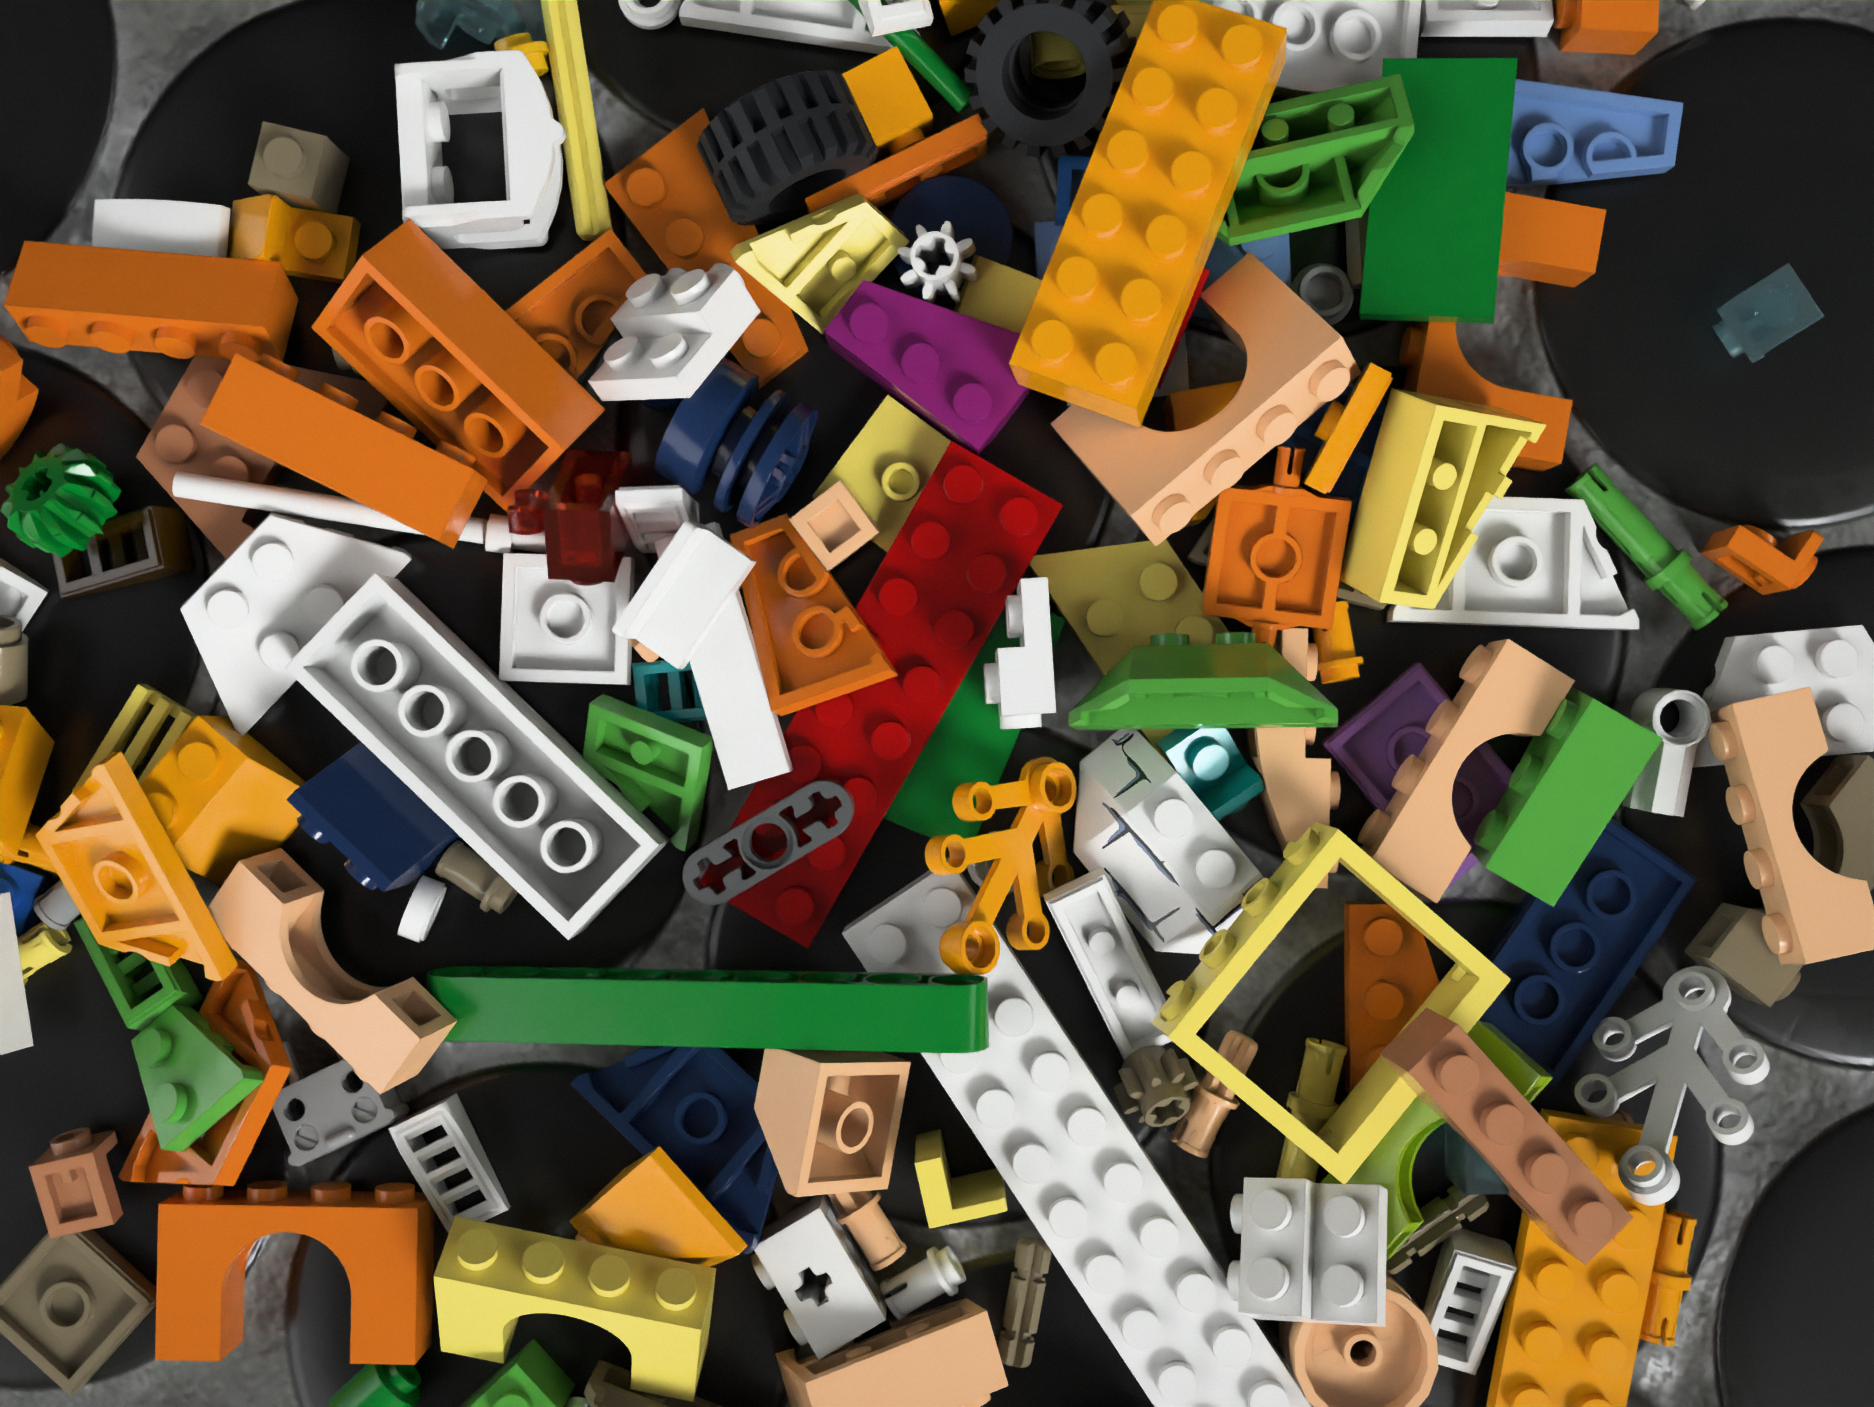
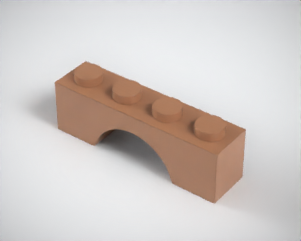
[1379,1007,1633,1265]

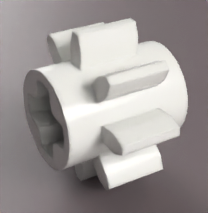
[898,221,979,304]

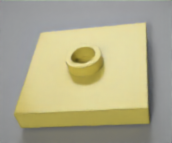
[812,395,951,553]

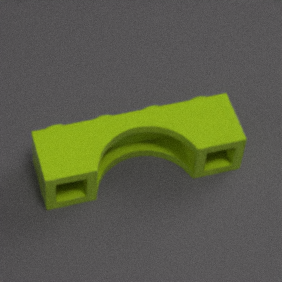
[1321,1021,1553,1263]

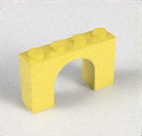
[433,1216,716,1402]

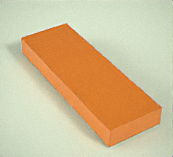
[805,113,988,214]

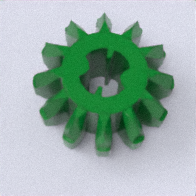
[0,443,121,558]

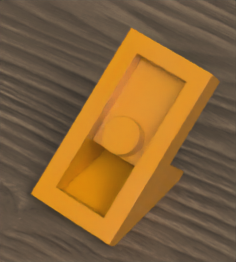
[227,194,361,284]

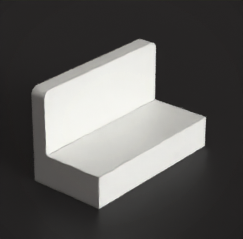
[612,520,757,669]

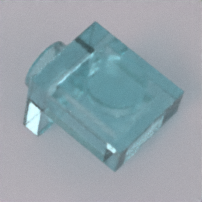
[1713,263,1825,363]

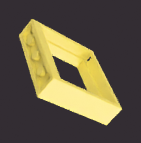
[1151,822,1511,1185]

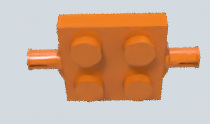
[1200,444,1352,649]

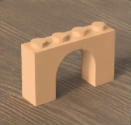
[1051,252,1361,547]

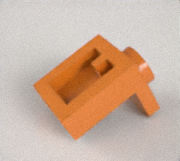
[1700,525,1824,595]

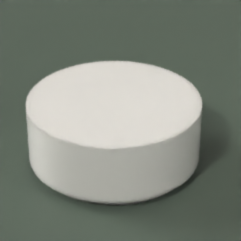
[397,875,447,943]

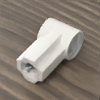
[1622,688,1711,817]

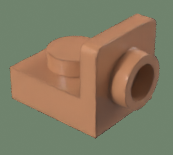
[29,1127,123,1239]

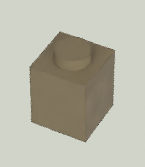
[248,121,350,214]

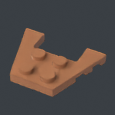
[136,356,394,559]

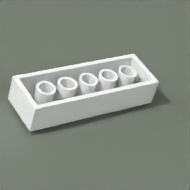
[284,573,669,940]

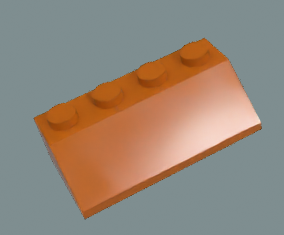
[311,219,606,511]

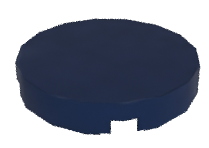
[890,175,1013,305]

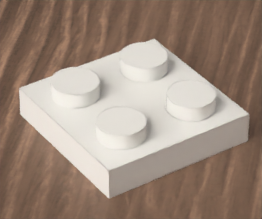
[499,553,635,685]

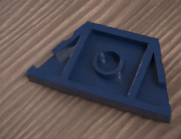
[571,1046,778,1254]

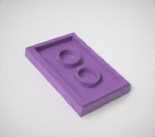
[1319,663,1513,889]

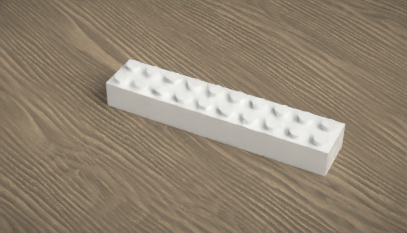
[842,857,1312,1407]

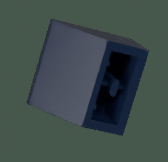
[287,742,461,892]

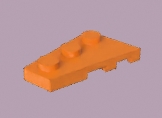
[730,513,899,716]

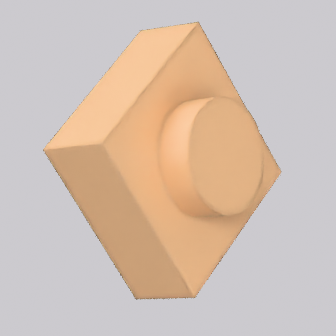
[789,480,881,571]

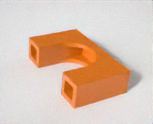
[1399,192,1606,472]
[155,1180,435,1365]

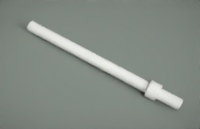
[172,471,567,555]

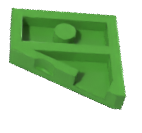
[582,694,714,852]
[131,1004,265,1152]

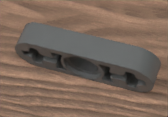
[683,778,855,905]

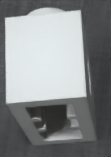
[751,1195,887,1360]

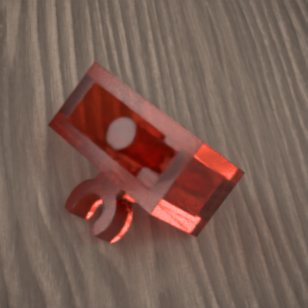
[507,449,633,586]

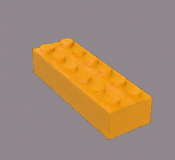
[1009,0,1287,428]

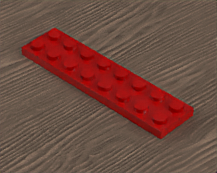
[700,441,1063,948]

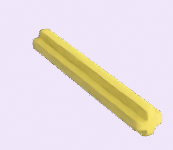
[540,0,613,241]

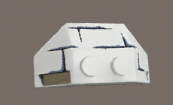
[1073,730,1264,954]

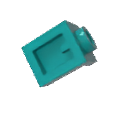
[1156,729,1265,821]

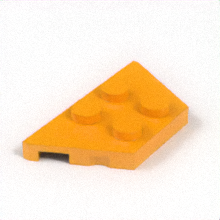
[35,751,238,981]

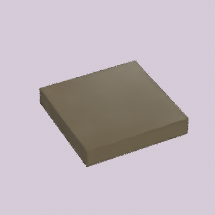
[0,1229,156,1396]

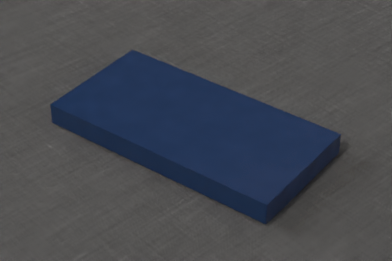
[1472,818,1699,1088]

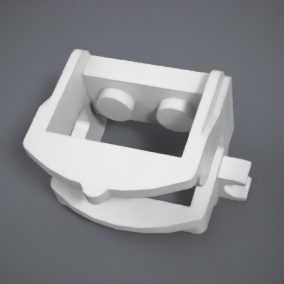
[394,50,566,250]

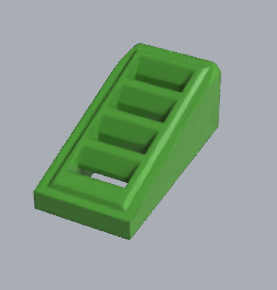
[74,917,203,1031]

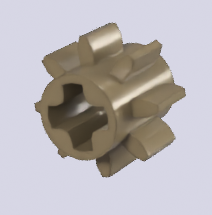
[1114,1045,1199,1127]

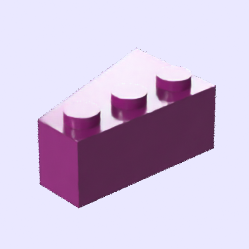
[824,280,1032,457]

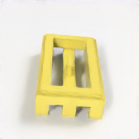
[72,684,198,793]

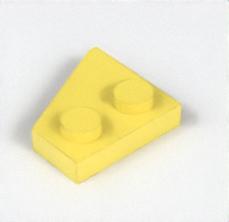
[730,193,910,335]

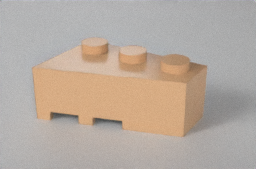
[775,1298,1009,1407]

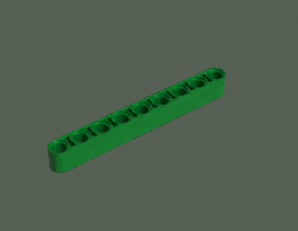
[427,966,989,1053]

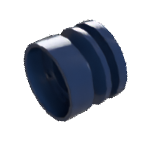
[654,357,818,529]

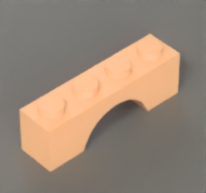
[1358,639,1575,903]
[1708,686,1874,965]
[208,848,458,1094]

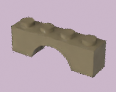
[1684,754,1874,1007]

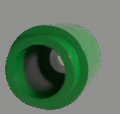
[329,1364,421,1407]

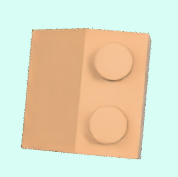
[754,1049,911,1197]

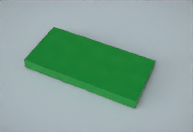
[1359,58,1518,324]
[883,607,1066,838]

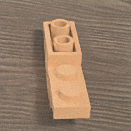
[1245,628,1341,889]

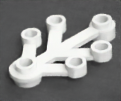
[1575,966,1770,1206]

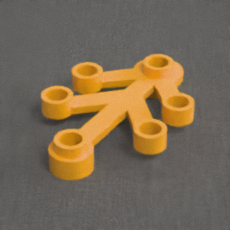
[925,757,1077,975]

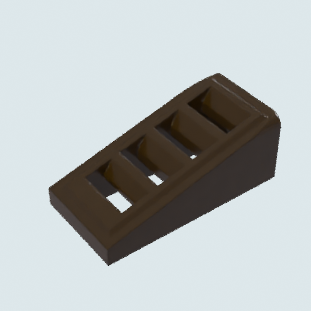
[52,506,195,599]

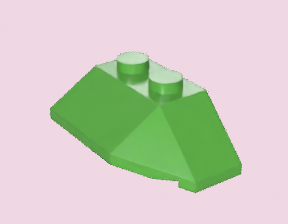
[1216,74,1414,246]
[1069,632,1338,730]

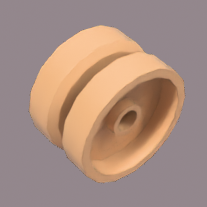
[1278,1272,1438,1407]

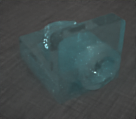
[415,0,526,50]

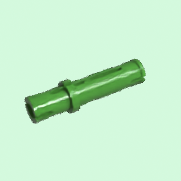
[1564,462,1729,630]

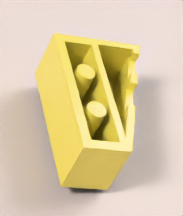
[1340,388,1547,609]

